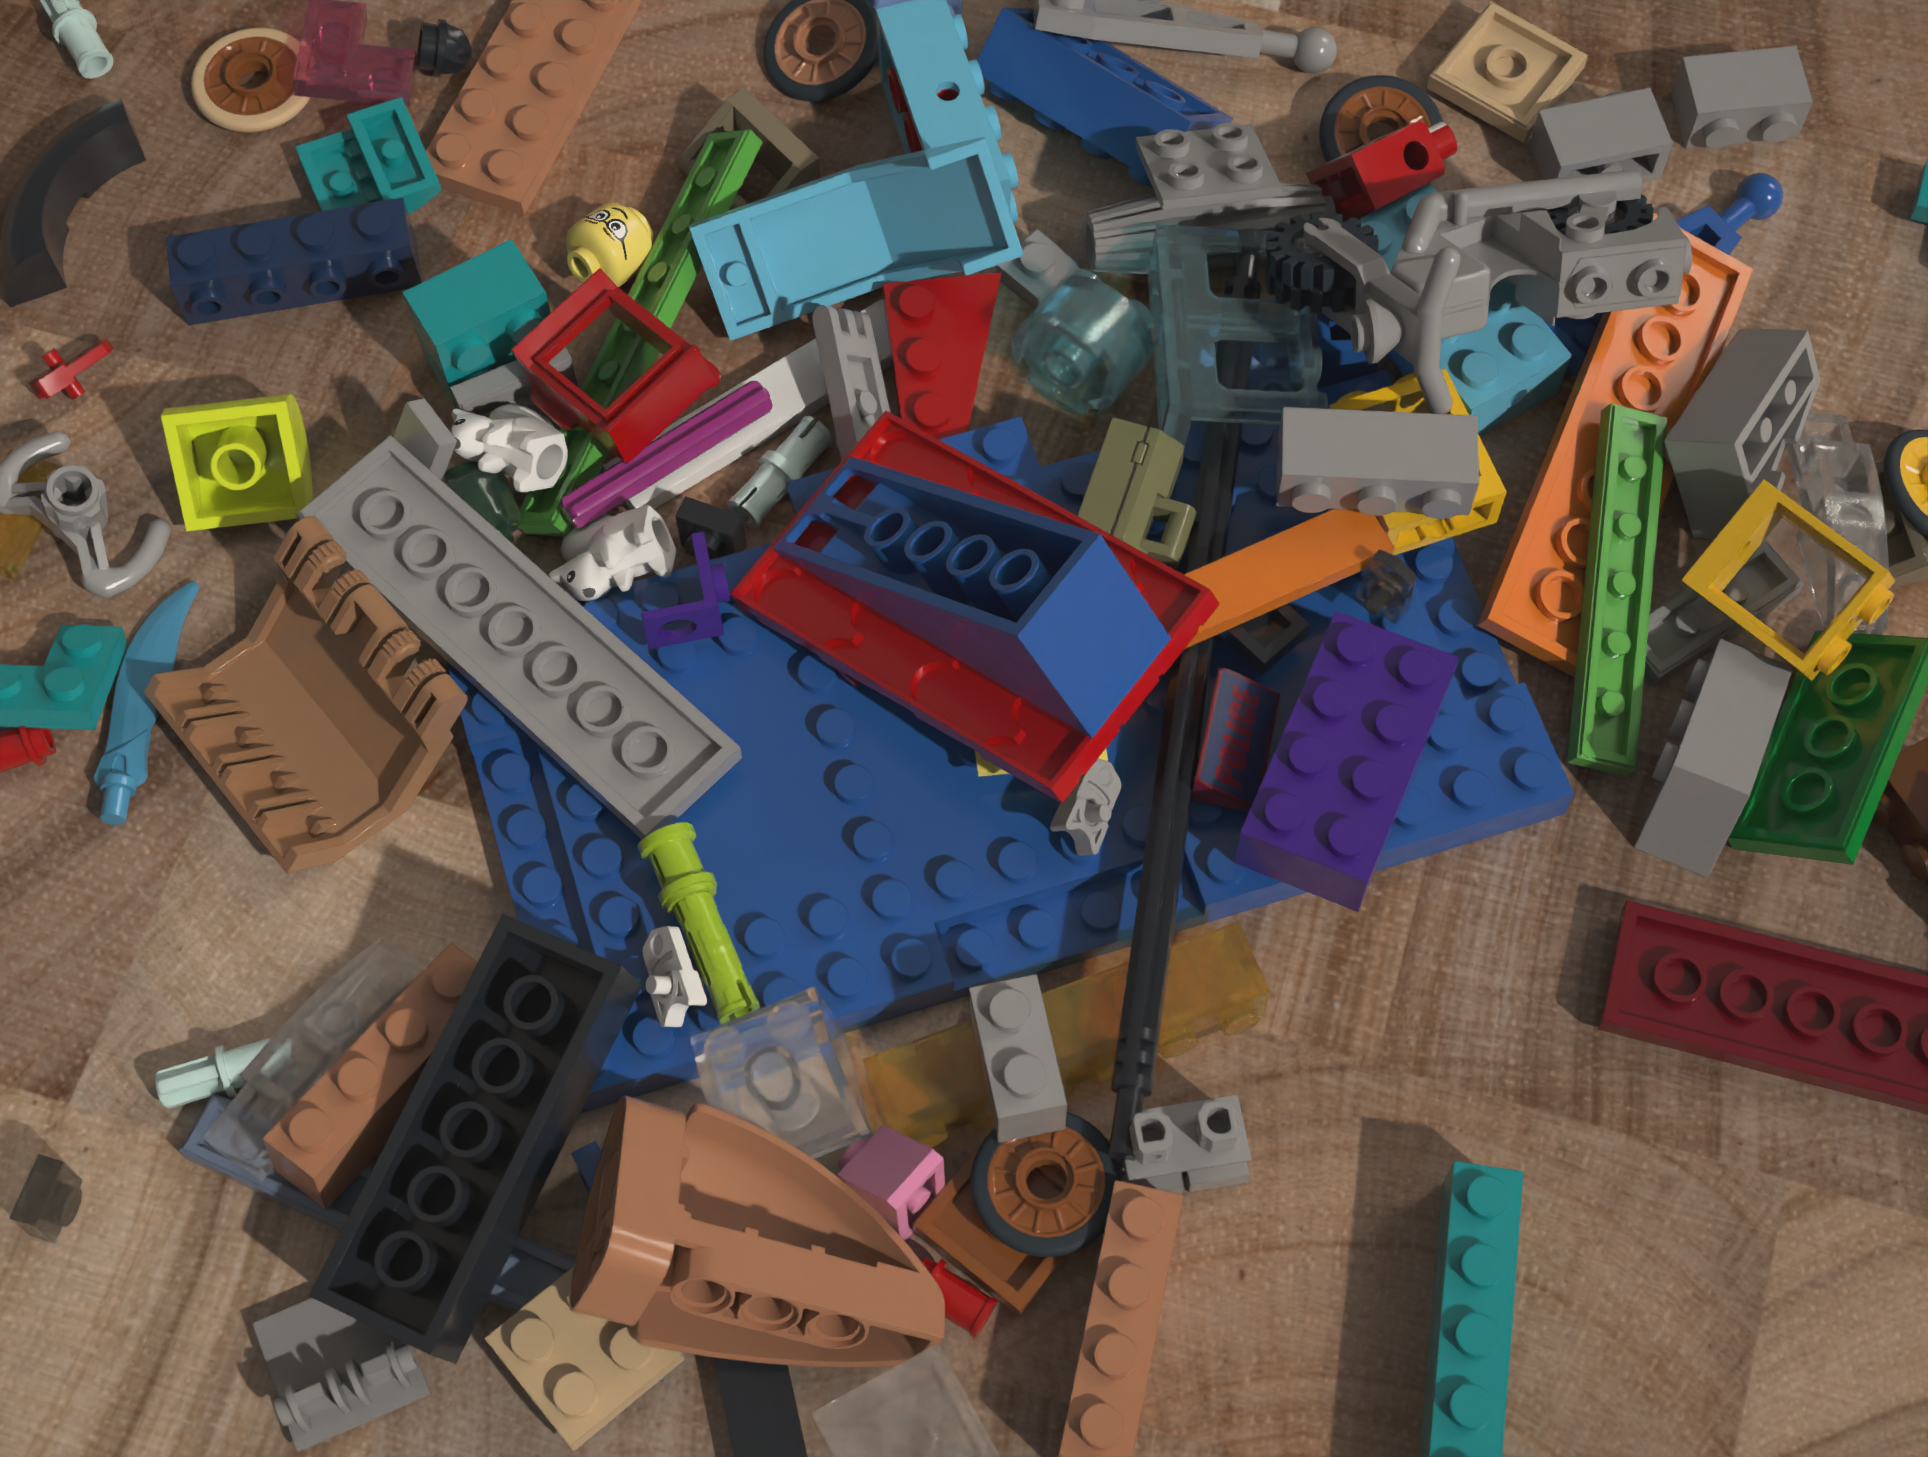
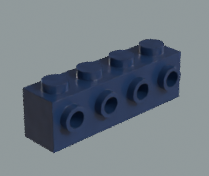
[166,198,422,326]

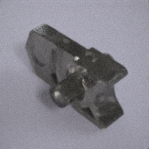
[1356,549,1417,624]

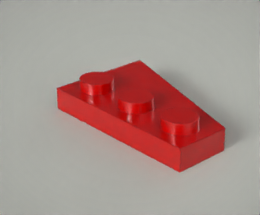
[883,272,1001,439]

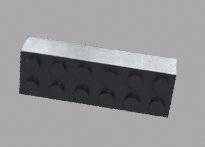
[309,914,642,1364]

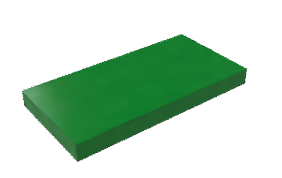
[1727,630,1928,865]

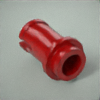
[0,726,56,773]
[922,1257,998,1338]

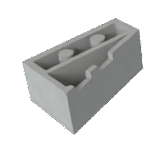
[1664,329,1821,539]
[1634,639,1793,878]

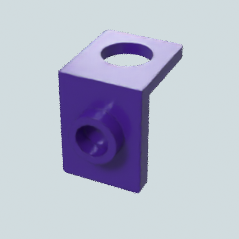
[641,532,731,649]

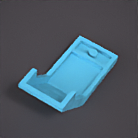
[689,137,1024,341]

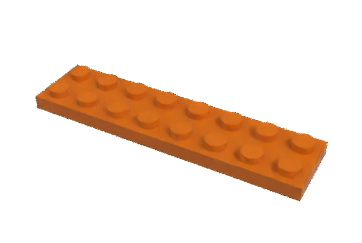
[1477,213,1754,678]

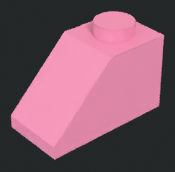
[837,1125,945,1241]

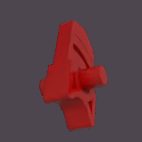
[28,338,114,400]

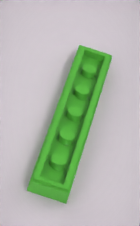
[1567,403,1667,776]

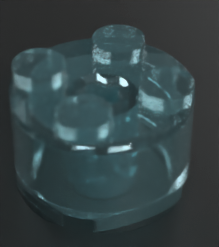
[1012,268,1154,416]

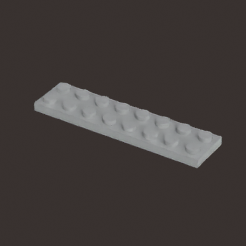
[296,435,742,839]

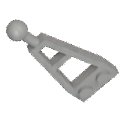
[1031,0,1337,74]

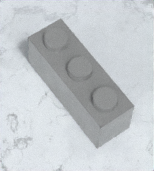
[1276,407,1479,519]

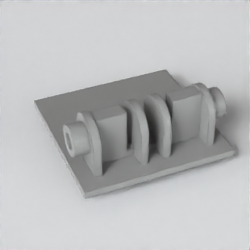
[252,1298,431,1452]

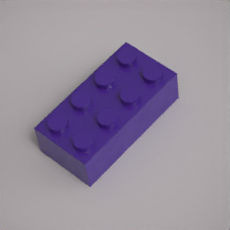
[1234,611,1459,912]

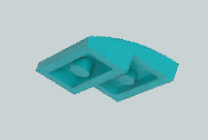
[295,97,442,214]

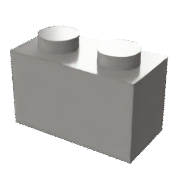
[1671,46,1813,149]
[1529,88,1673,182]
[969,974,1067,1143]

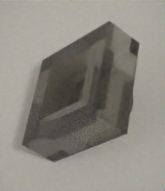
[9,1154,83,1244]

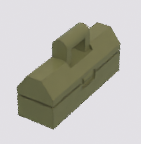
[1078,417,1197,569]

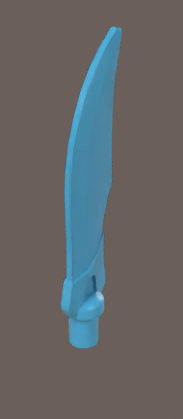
[93,581,200,825]

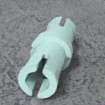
[727,416,834,529]

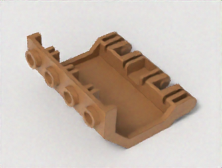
[144,516,468,873]

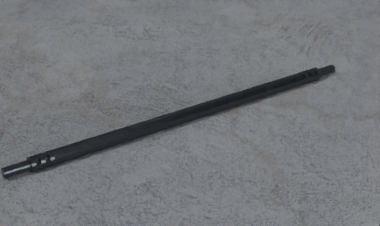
[1108,229,1263,1161]

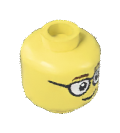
[566,203,654,287]

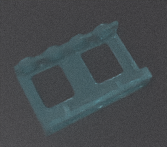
[1147,224,1328,448]

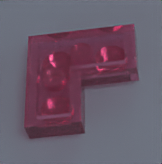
[293,0,417,107]

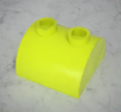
[161,394,313,532]

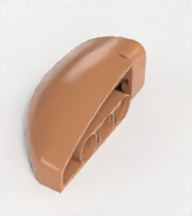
[569,1096,945,1368]

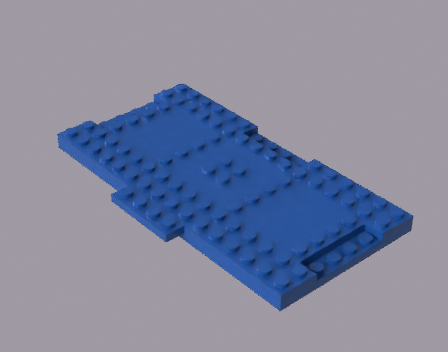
[446,369,1574,1114]

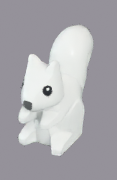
[450,405,568,492]
[549,505,676,601]

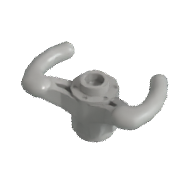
[0,431,171,598]

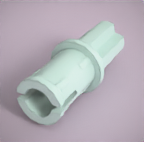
[39,0,114,79]
[155,1032,295,1109]

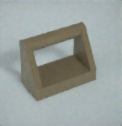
[677,87,821,210]

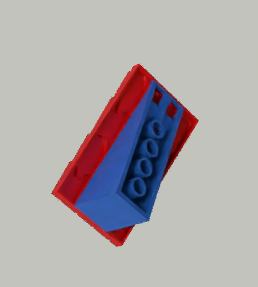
[729,410,1220,804]

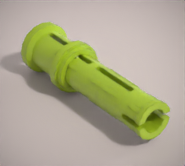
[637,822,760,1024]

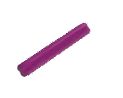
[560,381,773,529]

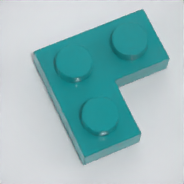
[0,624,127,730]

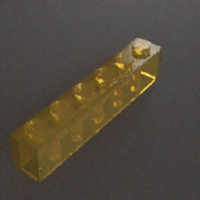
[863,921,1270,1148]

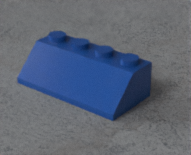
[977,8,1233,188]

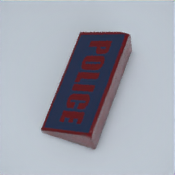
[1192,667,1281,812]

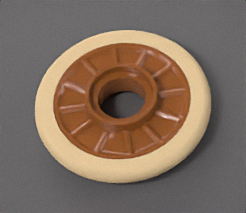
[191,28,316,132]

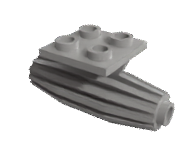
[1084,123,1336,275]

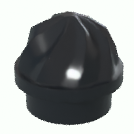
[417,19,472,77]

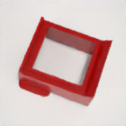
[511,268,721,464]

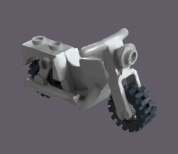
[1265,169,1692,414]

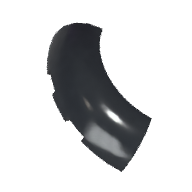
[0,99,147,307]

